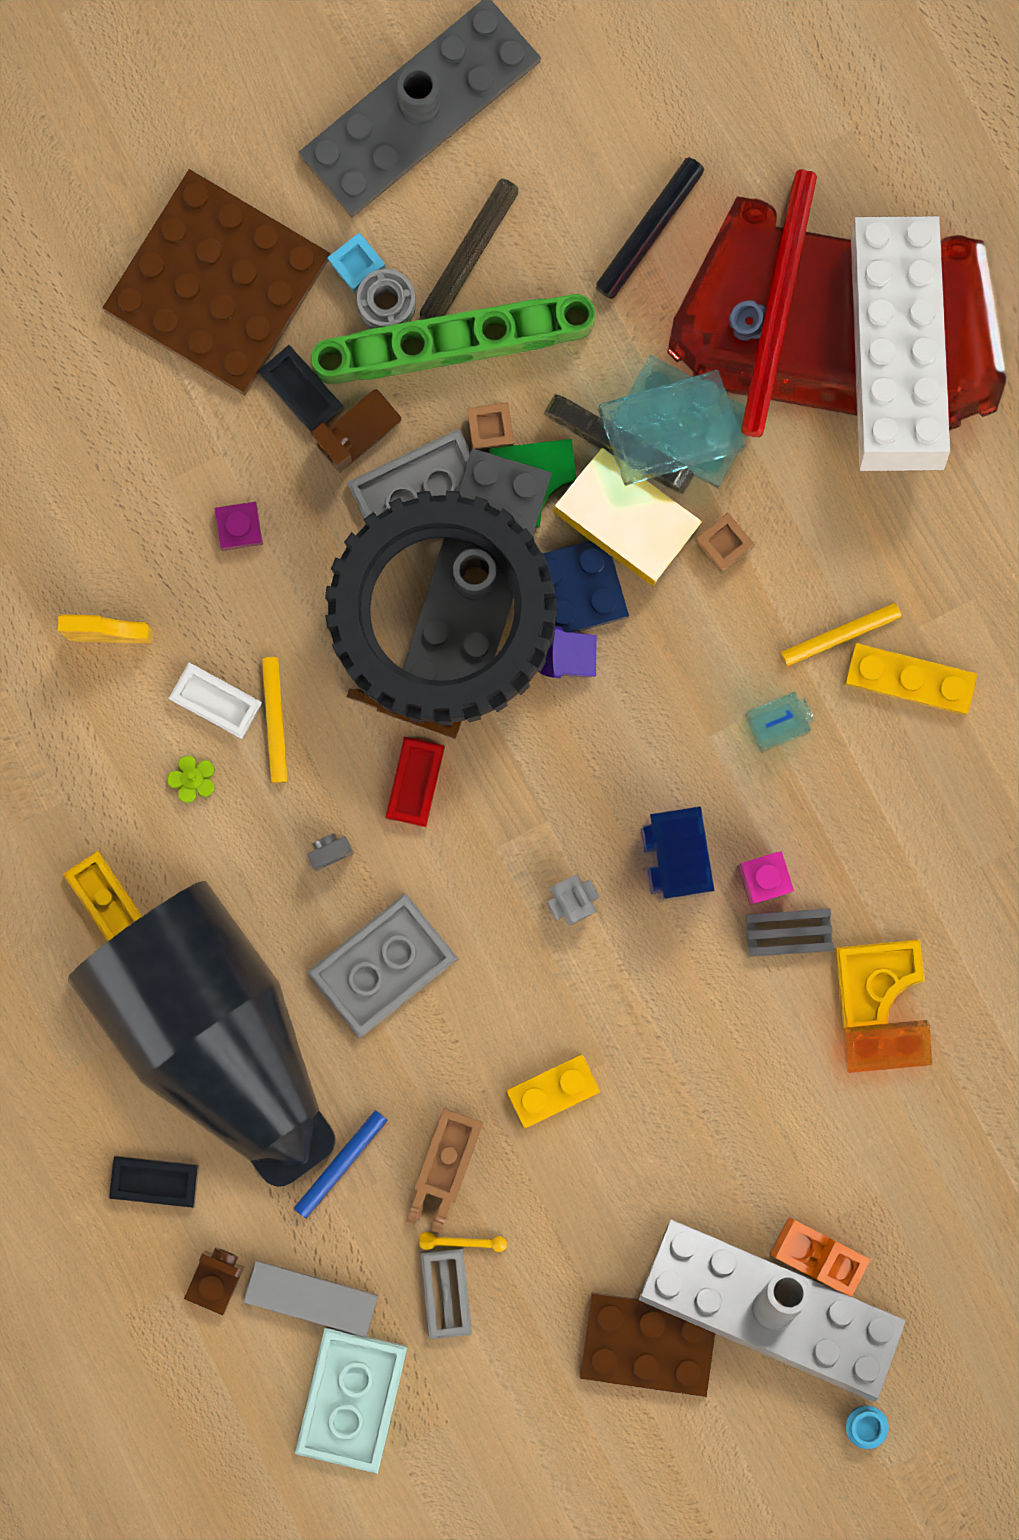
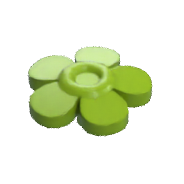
[168,756,215,803]

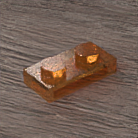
[843,1020,932,1073]

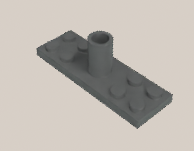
[299,0,541,218]
[403,448,552,680]

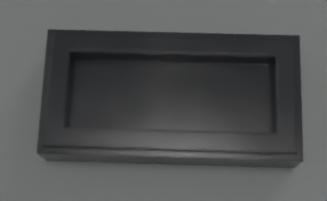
[258,345,344,433]
[109,1156,199,1208]

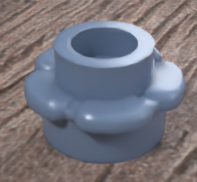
[729,300,766,341]

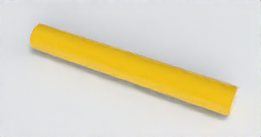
[780,602,902,667]
[262,657,288,783]

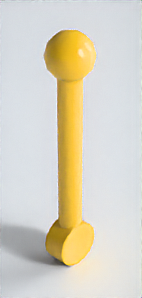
[419,1232,508,1253]

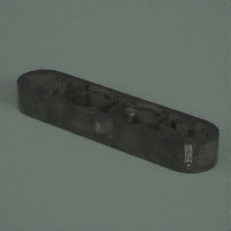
[543,394,694,494]

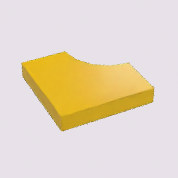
[58,614,153,644]
[835,939,925,1032]

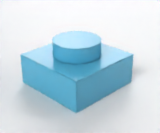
[327,232,386,293]

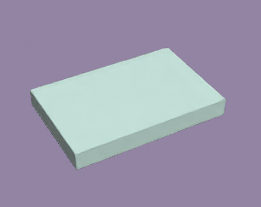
[295,1327,408,1474]

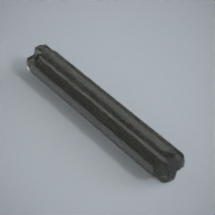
[420,178,518,319]

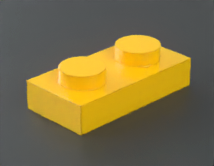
[506,1054,600,1129]

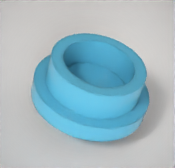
[845,1405,889,1449]

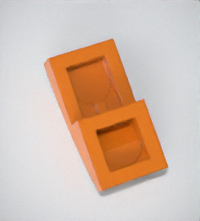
[770,1217,871,1297]

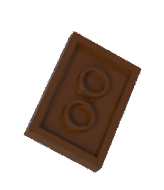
[580,1292,715,1397]

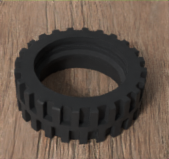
[325,490,557,726]

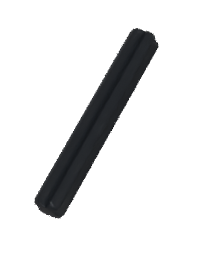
[596,157,704,299]

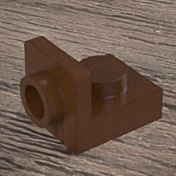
[184,1247,244,1315]

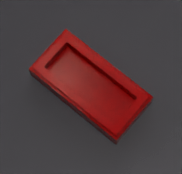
[385,736,445,828]

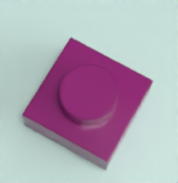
[215,501,263,551]

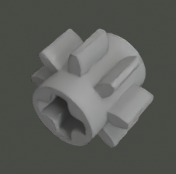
[546,874,599,926]

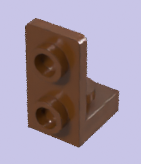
[310,389,402,473]

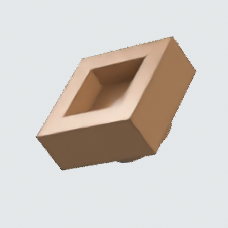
[467,402,514,451]
[695,513,755,573]

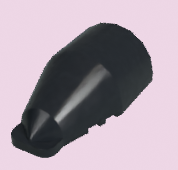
[68,881,336,1187]

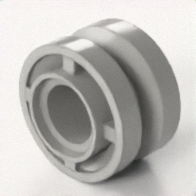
[357,269,416,329]

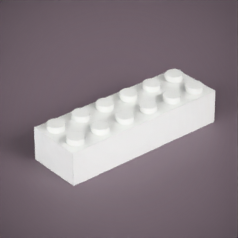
[851,216,950,471]

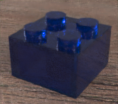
[640,806,715,903]

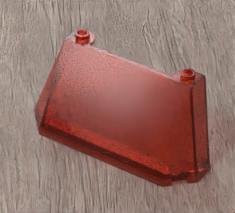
[667,196,1006,431]

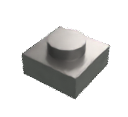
[307,833,354,871]

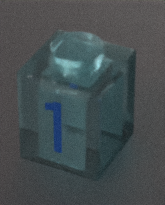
[745,692,814,753]

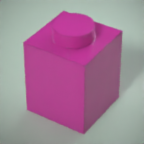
[738,851,794,906]

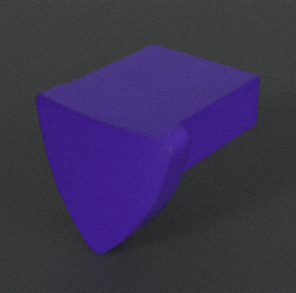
[540,627,597,678]

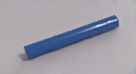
[294,1110,388,1219]

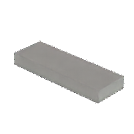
[244,1260,378,1337]

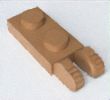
[406,1108,483,1233]

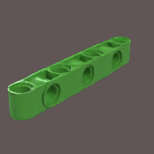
[311,294,595,384]

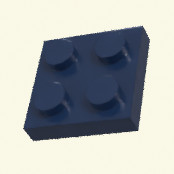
[544,541,629,633]

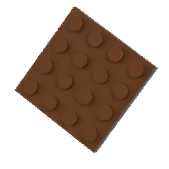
[102,169,331,396]

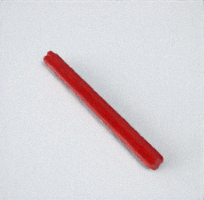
[741,169,817,438]

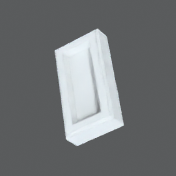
[168,662,263,740]

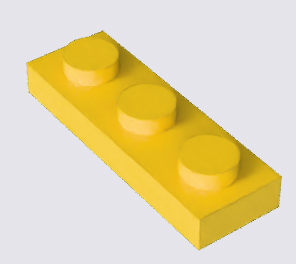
[844,643,978,716]

